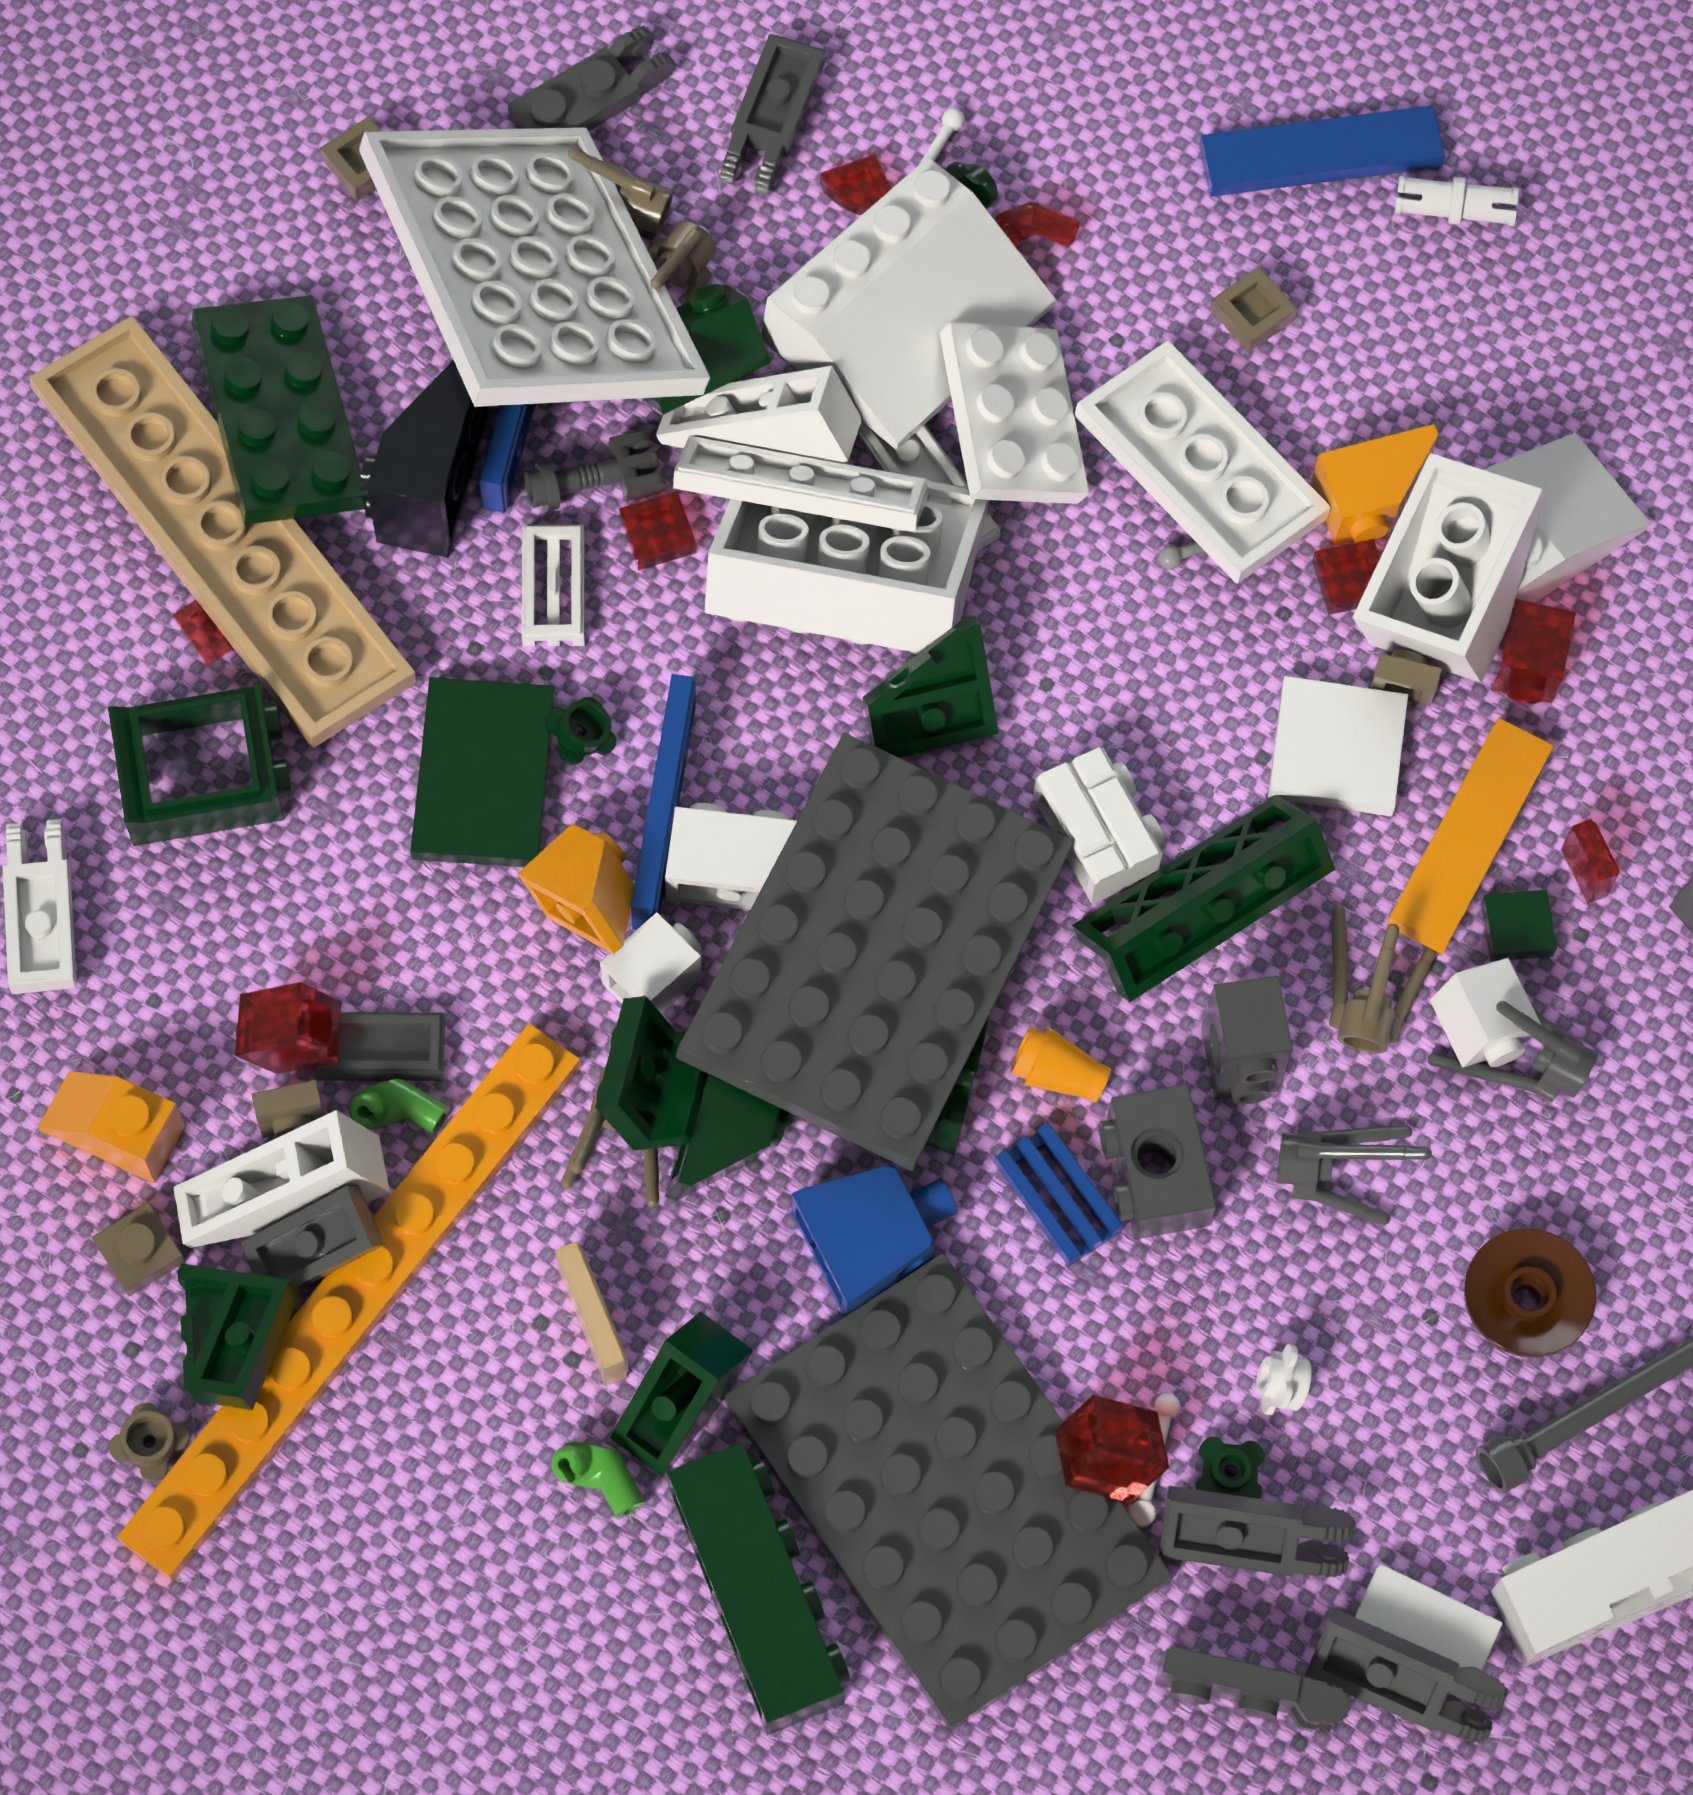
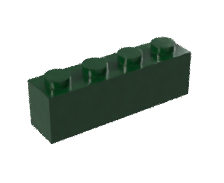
[667,1442,851,1735]

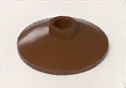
[1464,1228,1596,1358]

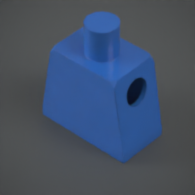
[791,1165,957,1317]

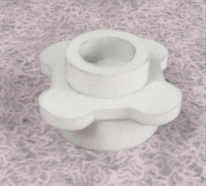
[1256,1344,1312,1416]

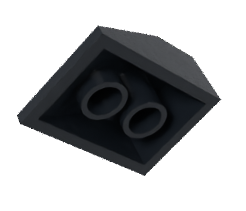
[360,360,492,558]

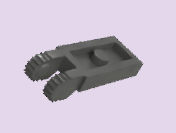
[508,25,676,131]
[720,33,826,196]
[1159,1486,1355,1578]
[1306,1608,1508,1744]
[1155,1646,1351,1734]

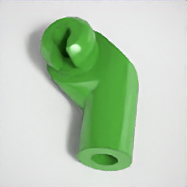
[349,1078,450,1134]
[551,1442,646,1519]

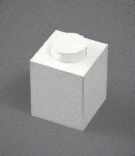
[600,912,702,1014]
[1430,958,1541,1068]

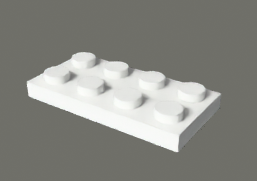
[1074,340,1331,584]

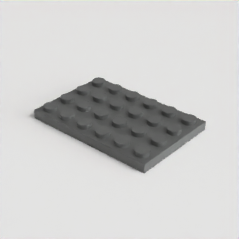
[676,732,1074,1172]
[724,1253,1173,1732]

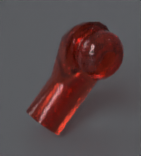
[993,202,1080,249]

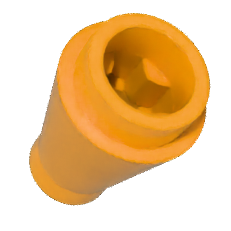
[1010,1026,1111,1103]

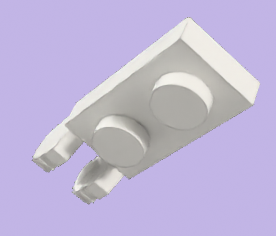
[2,819,77,994]

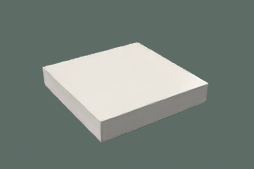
[1267,676,1408,817]

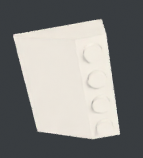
[761,157,1056,450]
[705,481,989,655]

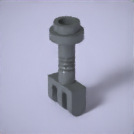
[524,430,667,511]

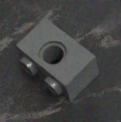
[1201,976,1293,1104]
[1099,1084,1216,1240]

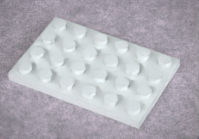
[359,127,710,407]

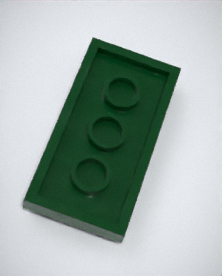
[191,295,368,525]

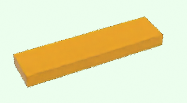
[1386,717,1554,955]

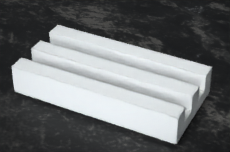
[522,524,585,646]

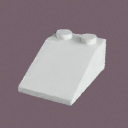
[1485,433,1651,619]
[1352,453,1545,683]

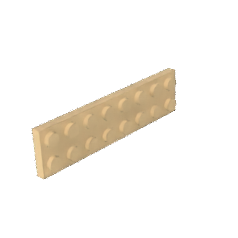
[29,316,416,749]

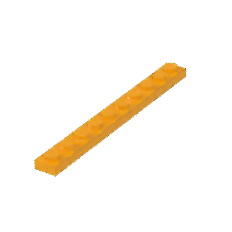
[117,1023,581,1582]

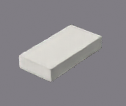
[1354,1563,1503,1670]

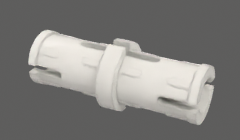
[1395,175,1519,226]

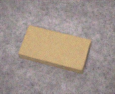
[555,1241,629,1386]

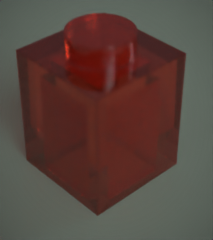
[1491,598,1576,704]
[235,982,342,1074]
[1055,1395,1170,1503]

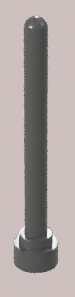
[1476,1336,1693,1494]

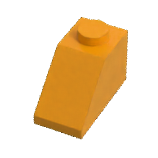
[1311,424,1439,545]
[517,823,635,954]
[38,1071,186,1184]

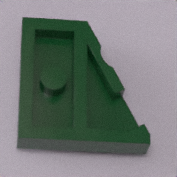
[862,615,999,758]
[178,1263,300,1410]

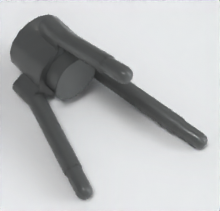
[1428,1001,1599,1102]
[1277,1125,1432,1225]

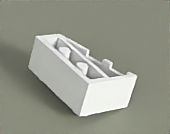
[1490,1490,1693,1666]

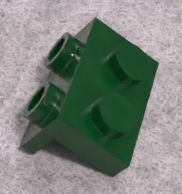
[595,996,707,1151]

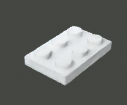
[939,322,1089,504]

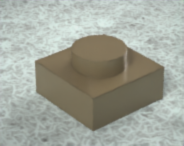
[320,116,381,201]
[1210,267,1297,353]
[1370,650,1442,706]
[251,1080,325,1138]
[92,1202,185,1297]

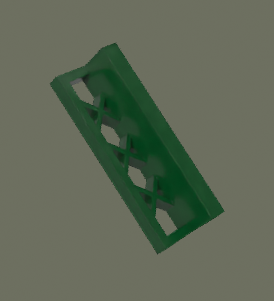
[1072,795,1336,1002]

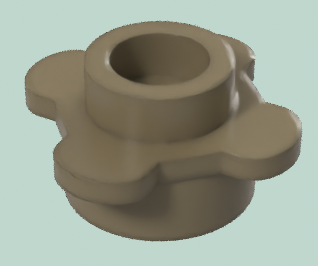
[109,1403,190,1482]

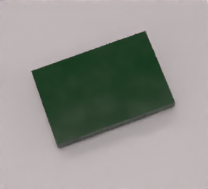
[410,677,555,867]

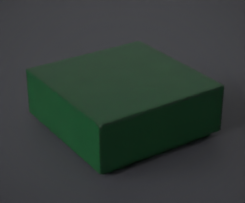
[1481,890,1557,962]

